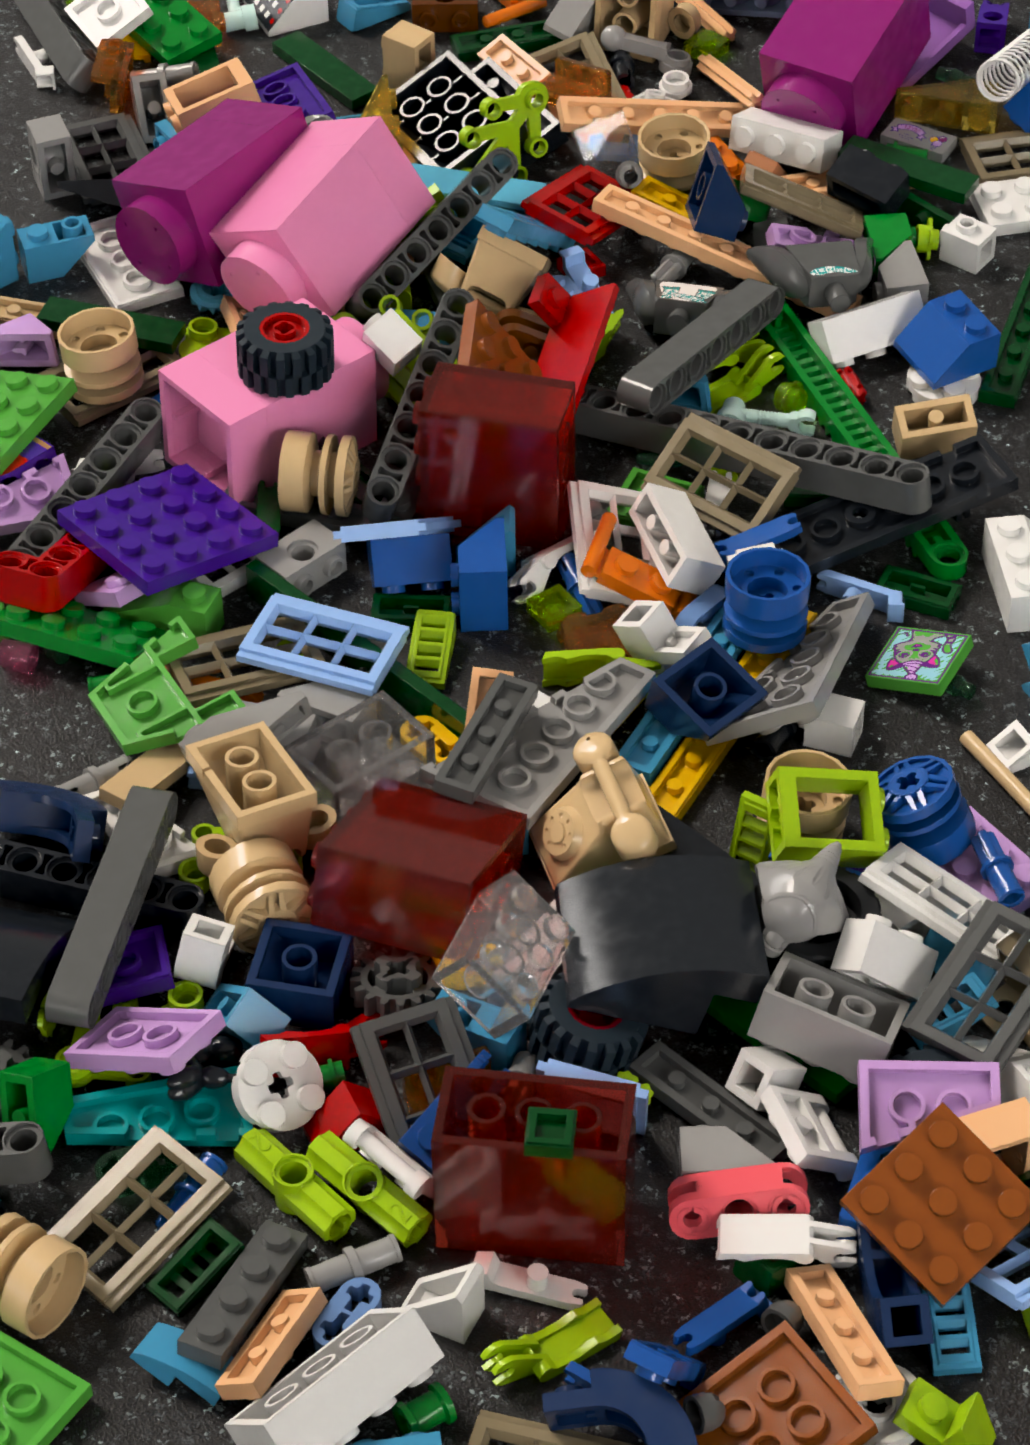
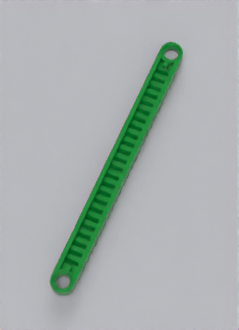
[759,301,969,581]

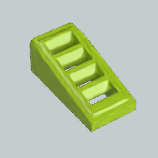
[407,609,457,690]
[729,790,772,873]

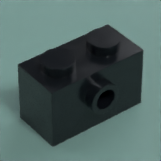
[826,144,910,215]

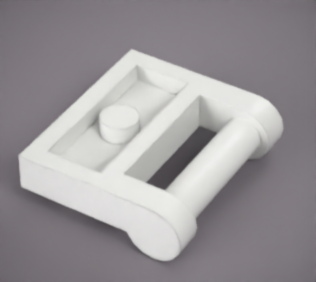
[759,1085,858,1182]
[342,1118,444,1200]

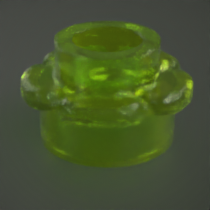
[774,380,808,413]

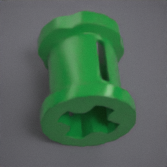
[392,1381,457,1436]

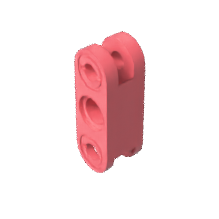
[667,1162,811,1240]

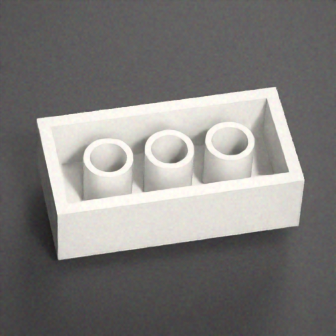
[224,1306,445,1445]

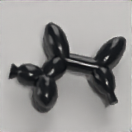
[154,1036,243,1102]

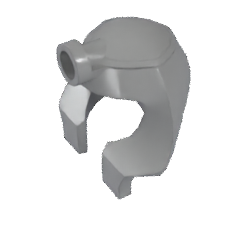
[754,841,849,958]

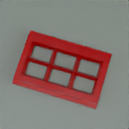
[520,164,632,246]

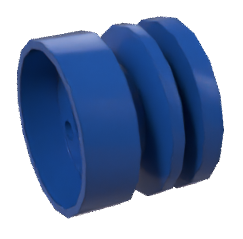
[722,547,811,654]
[878,755,977,866]

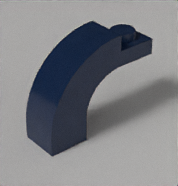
[0,779,108,863]
[856,1221,934,1348]
[542,1368,698,1445]

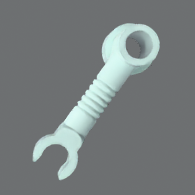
[222,0,259,33]
[717,397,817,437]

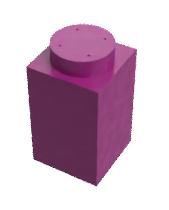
[759,0,931,147]
[111,98,308,287]

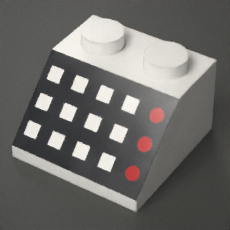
[244,0,329,37]

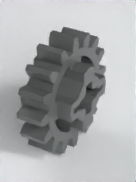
[350,949,445,1017]

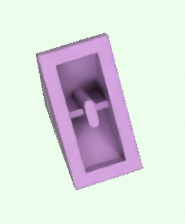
[0,313,60,367]

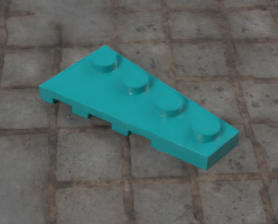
[64,1065,253,1147]

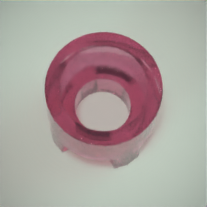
[0,639,39,675]

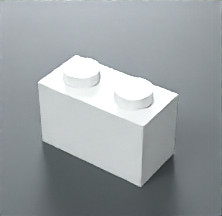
[830,914,939,1002]

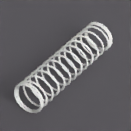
[976,28,1030,102]

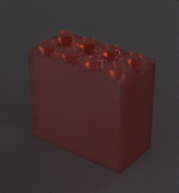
[412,362,575,549]
[307,777,527,964]
[431,1066,637,1266]

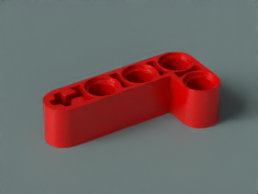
[0,532,110,613]

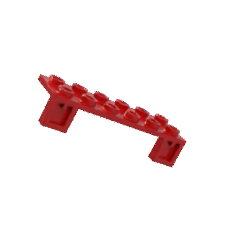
[474,273,620,476]

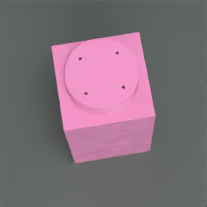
[209,116,436,316]
[158,298,389,503]

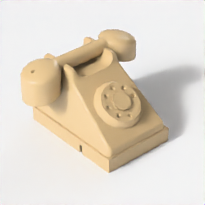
[594,0,701,63]
[430,224,552,317]
[185,721,338,877]
[529,732,678,890]

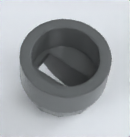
[761,1300,804,1334]
[683,1392,726,1435]

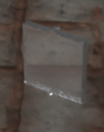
[571,110,639,188]

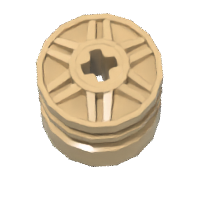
[638,113,710,195]
[57,307,145,405]
[277,430,360,517]
[756,749,853,839]
[209,838,319,954]
[0,1212,88,1340]

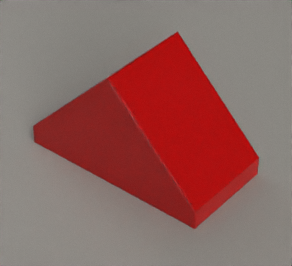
[303,1080,387,1151]

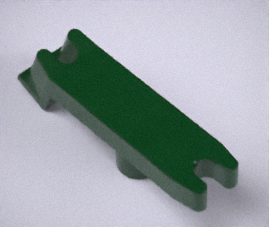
[896,192,955,233]
[256,480,280,540]

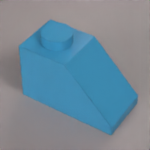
[203,983,291,1050]

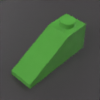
[102,580,225,637]

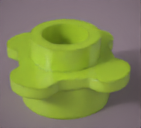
[915,218,939,261]

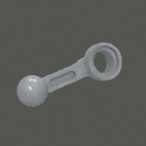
[600,25,693,75]

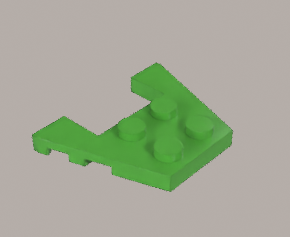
[88,615,245,756]

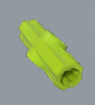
[234,1127,356,1242]
[305,1130,433,1248]

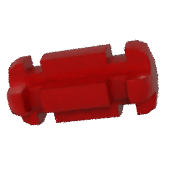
[836,366,867,405]

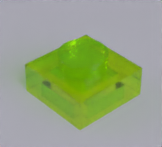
[683,28,730,60]
[527,584,582,633]

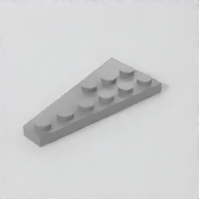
[704,592,875,746]
[419,657,656,831]

